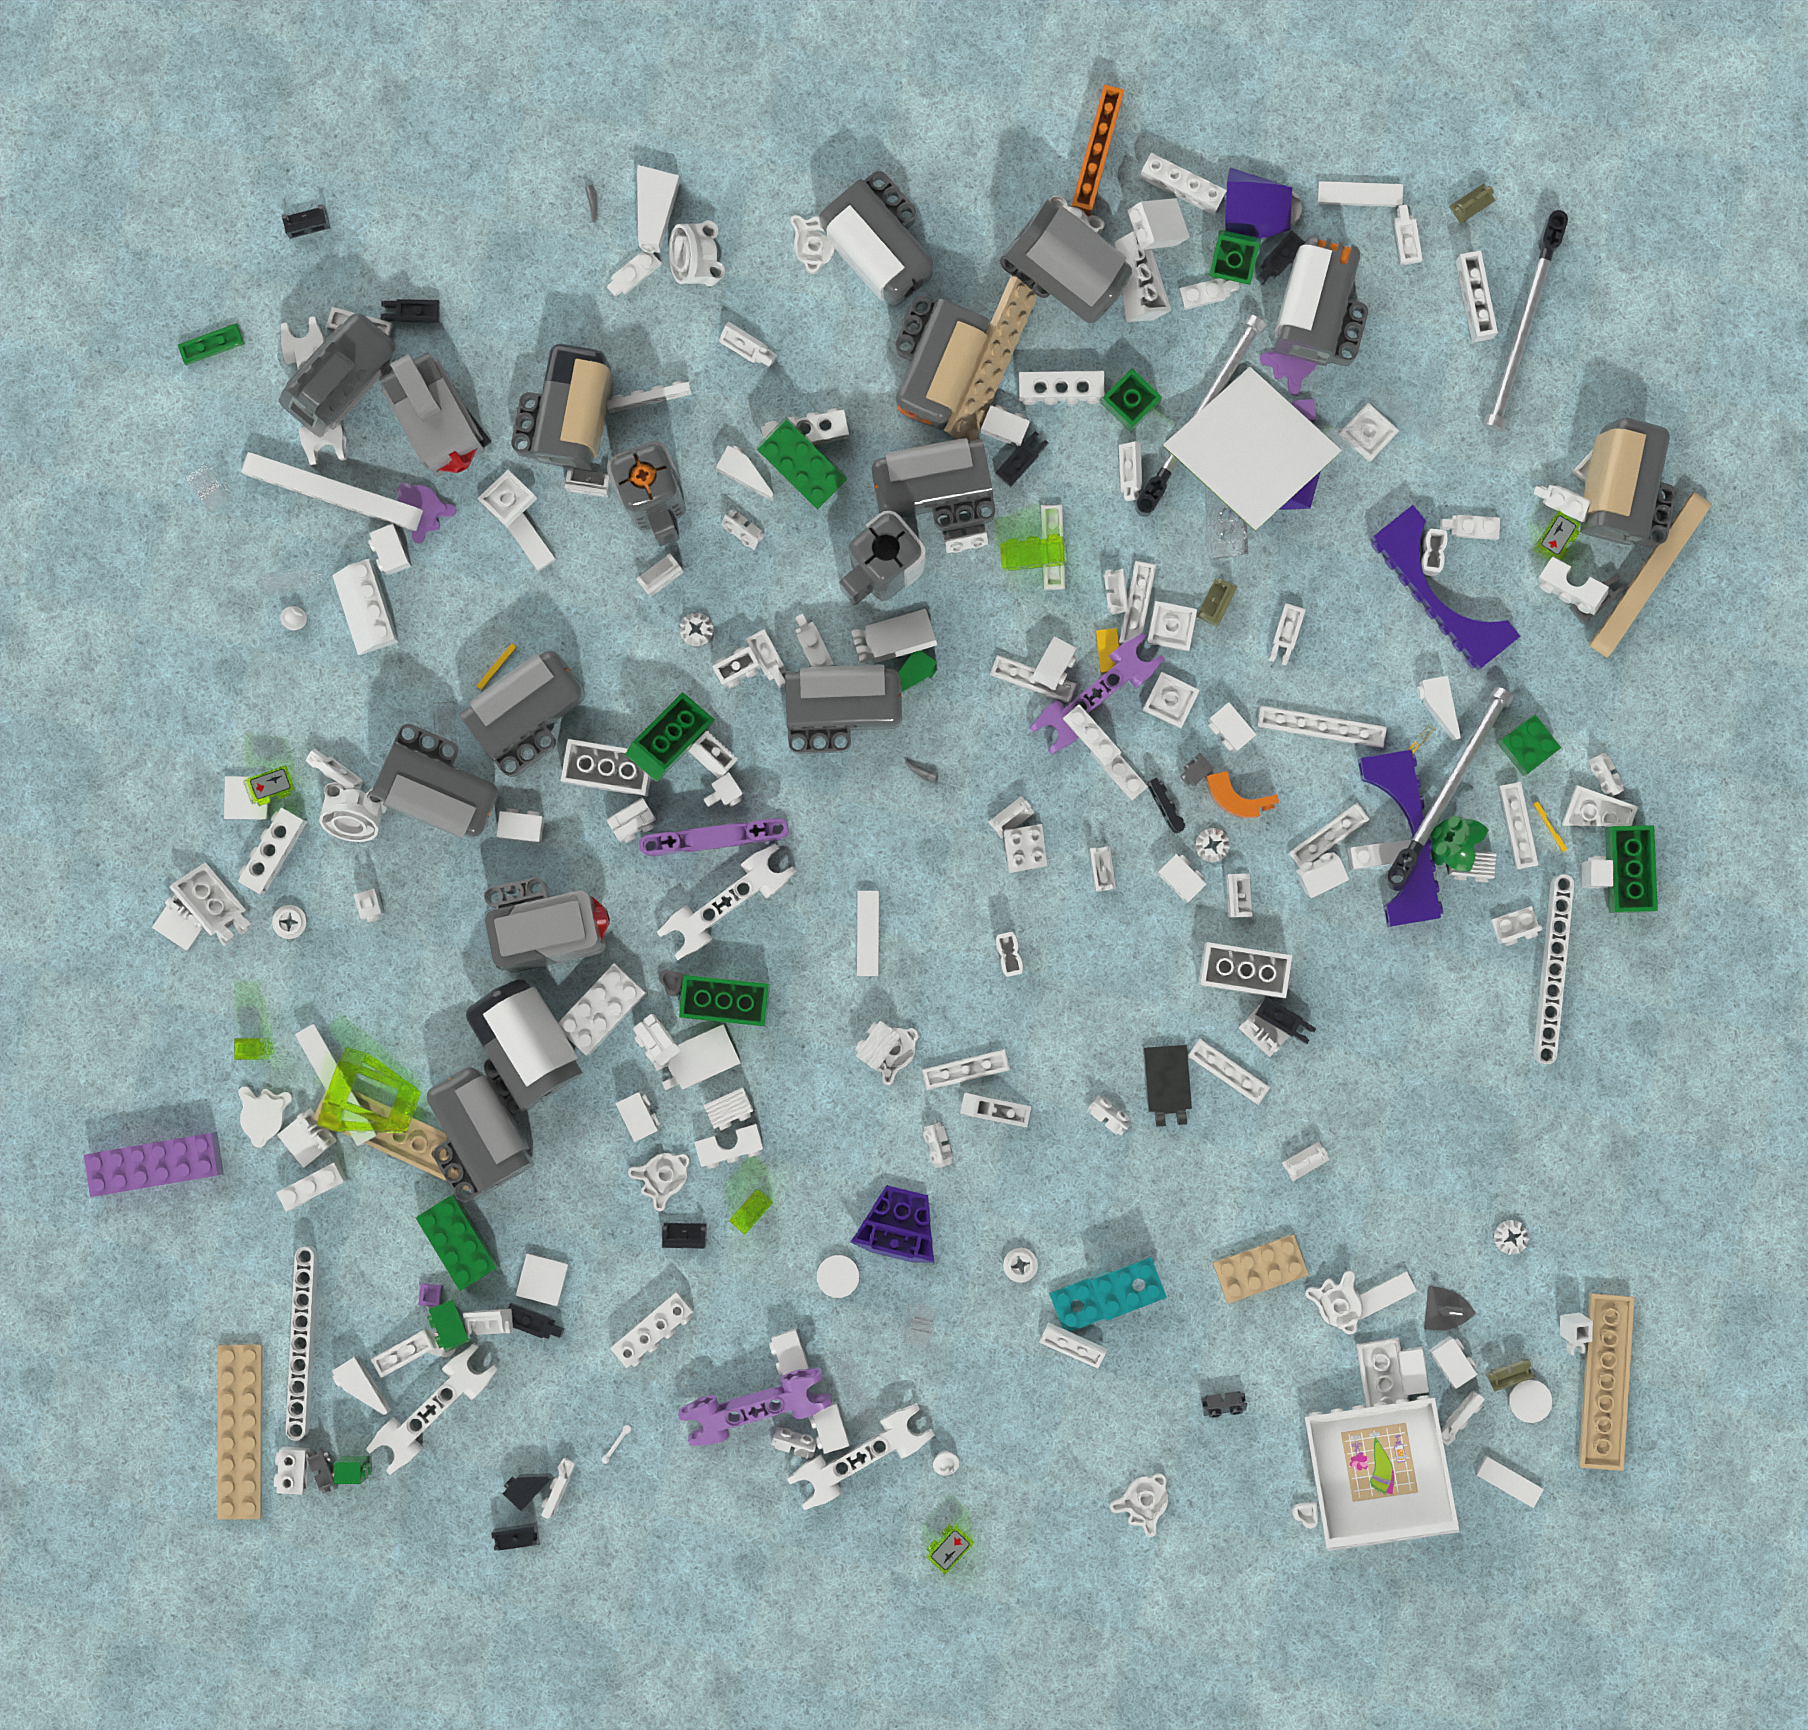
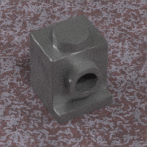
[1180,753,1214,787]

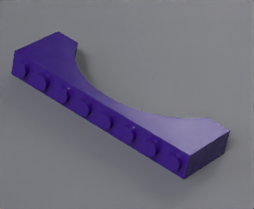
[1370,505,1521,671]
[1358,750,1443,927]

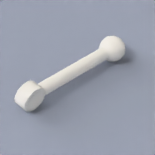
[601,1425,631,1464]

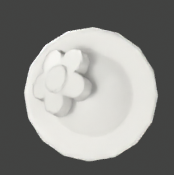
[280,606,307,631]
[933,1451,959,1476]

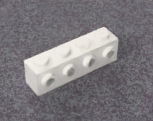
[610,1291,694,1368]

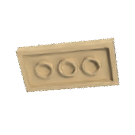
[1212,1234,1309,1304]

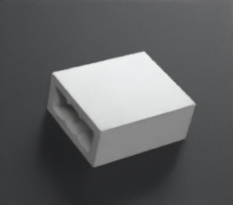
[1127,198,1190,250]

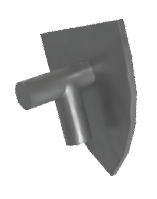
[1424,1286,1476,1330]

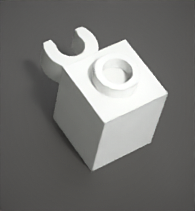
[703,773,744,808]
[354,889,385,922]
[1560,1312,1593,1355]

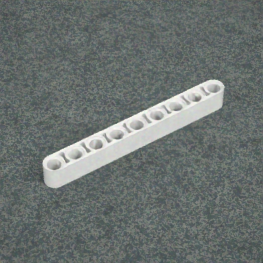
[241,452,423,531]
[1533,874,1574,1064]
[286,1246,318,1441]

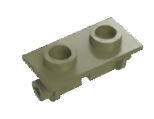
[1449,183,1496,224]
[1486,1358,1535,1392]

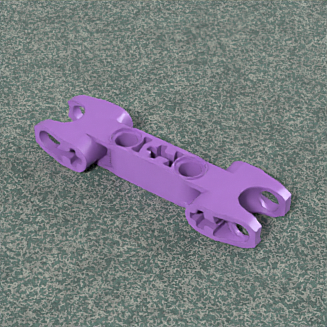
[1029,633,1165,755]
[639,818,789,856]
[678,1368,832,1446]

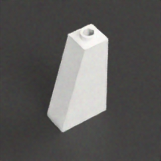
[637,165,680,253]

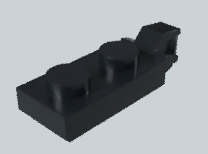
[1257,230,1305,285]
[508,1302,565,1339]

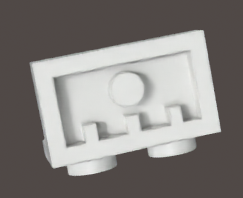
[1490,906,1543,946]

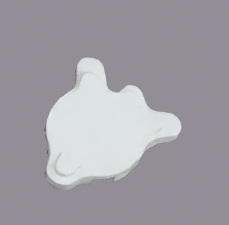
[790,215,835,274]
[857,1028,919,1085]
[238,1086,293,1148]
[628,1153,690,1212]
[1305,1270,1363,1334]
[1109,1473,1168,1537]

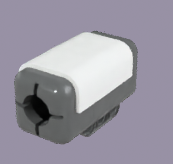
[820,171,933,306]
[839,511,926,605]

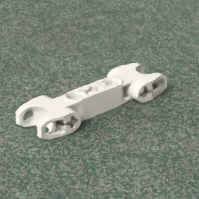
[281,316,347,467]
[657,843,796,961]
[366,1343,499,1475]
[787,1403,935,1510]

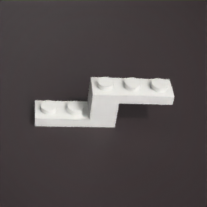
[1063,704,1148,801]

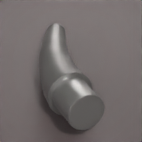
[585,184,598,222]
[905,760,939,783]

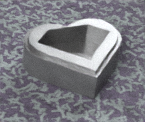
[659,970,685,996]

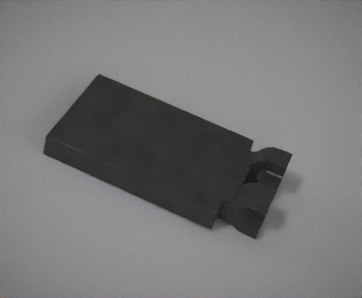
[1144,1045,1192,1127]

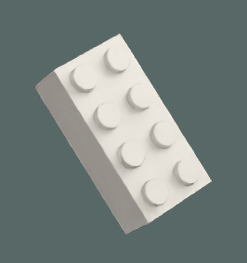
[561,739,651,797]
[1198,942,1292,998]
[558,964,647,1056]

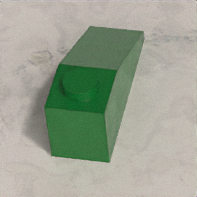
[898,650,938,692]

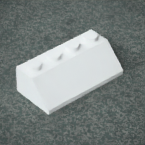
[332,559,399,655]

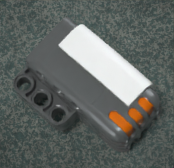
[1274,235,1368,366]

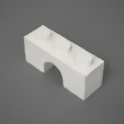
[1538,557,1609,615]
[694,1124,764,1170]
[276,1162,348,1212]

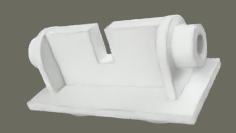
[721,510,765,550]
[943,525,988,553]
[1103,569,1129,615]
[1588,752,1625,797]
[988,796,1035,839]
[1087,1095,1132,1136]
[923,1122,954,1168]
[1282,1141,1330,1181]
[771,1427,817,1459]

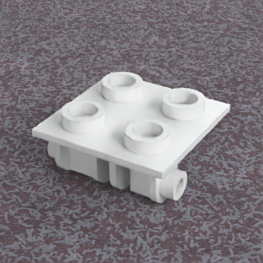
[1003,824,1047,873]
[152,894,203,951]
[1239,1004,1289,1057]
[277,1108,337,1168]

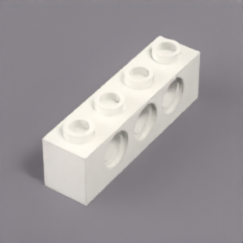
[1140,153,1227,216]
[1455,251,1498,343]
[1018,371,1104,405]
[761,408,849,445]
[238,808,307,895]

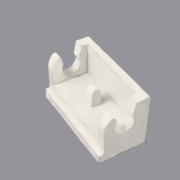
[565,468,611,498]
[636,553,684,598]
[1089,846,1116,892]
[1226,873,1252,918]
[463,1309,513,1335]
[1399,1346,1430,1395]

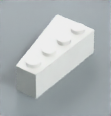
[1115,231,1172,322]

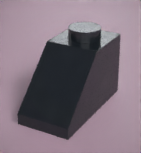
[502,1473,553,1511]

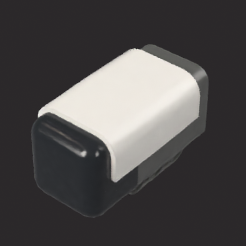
[466,979,583,1114]

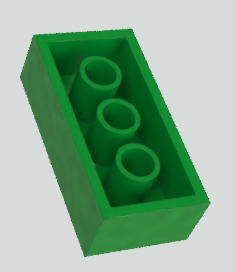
[756,416,847,510]
[625,692,715,782]
[1605,825,1658,913]
[679,975,770,1027]
[415,1194,500,1291]

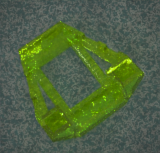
[317,1047,421,1133]

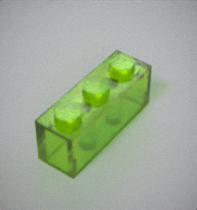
[1000,534,1068,571]

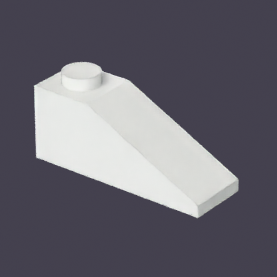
[716,446,775,501]
[1417,676,1461,741]
[1347,840,1411,870]
[960,1092,1031,1127]
[332,1355,391,1415]

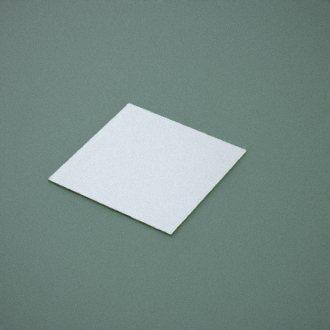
[1163,367,1342,531]

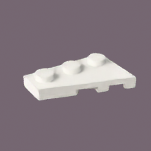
[1561,785,1638,827]

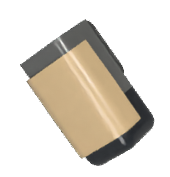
[511,344,613,471]

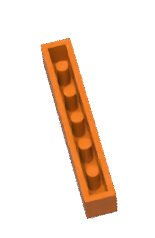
[1071,84,1124,217]

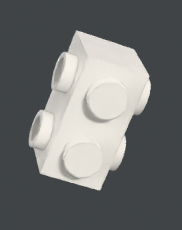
[712,646,761,689]

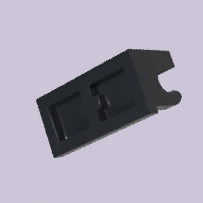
[282,204,331,239]
[662,1223,707,1249]
[491,1523,540,1551]

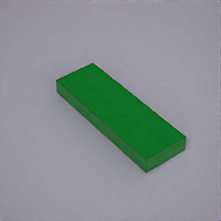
[178,323,245,366]

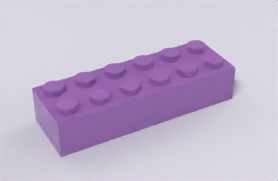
[84,1132,224,1197]

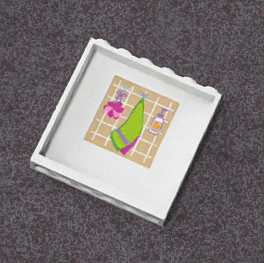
[1305,1395,1459,1551]

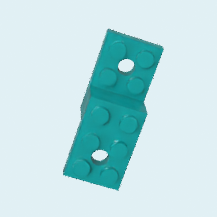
[1049,1256,1167,1332]

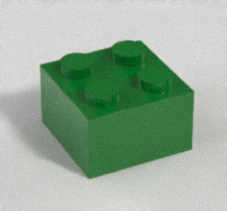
[1209,230,1261,285]
[1101,368,1162,432]
[1497,714,1561,776]

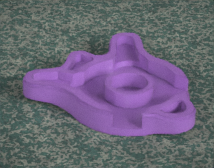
[1260,351,1317,395]
[397,483,456,543]

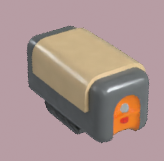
[895,296,990,429]
[1580,417,1676,547]

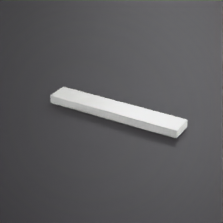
[1257,705,1387,748]
[295,1024,377,1146]

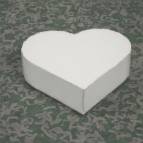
[1292,1501,1319,1529]

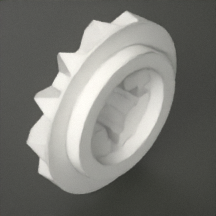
[680,613,713,646]
[1195,828,1230,862]
[272,905,307,939]
[1494,1220,1529,1255]
[1003,1248,1038,1283]

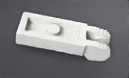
[1269,603,1306,666]

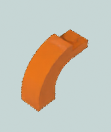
[1205,771,1279,818]

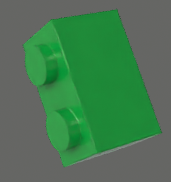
[427,1300,470,1352]
[334,1456,372,1484]

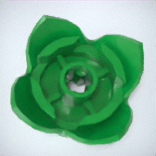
[1430,816,1489,872]

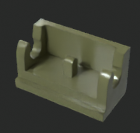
[1196,578,1238,627]

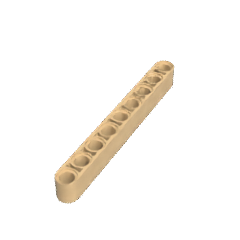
[1589,492,1712,658]

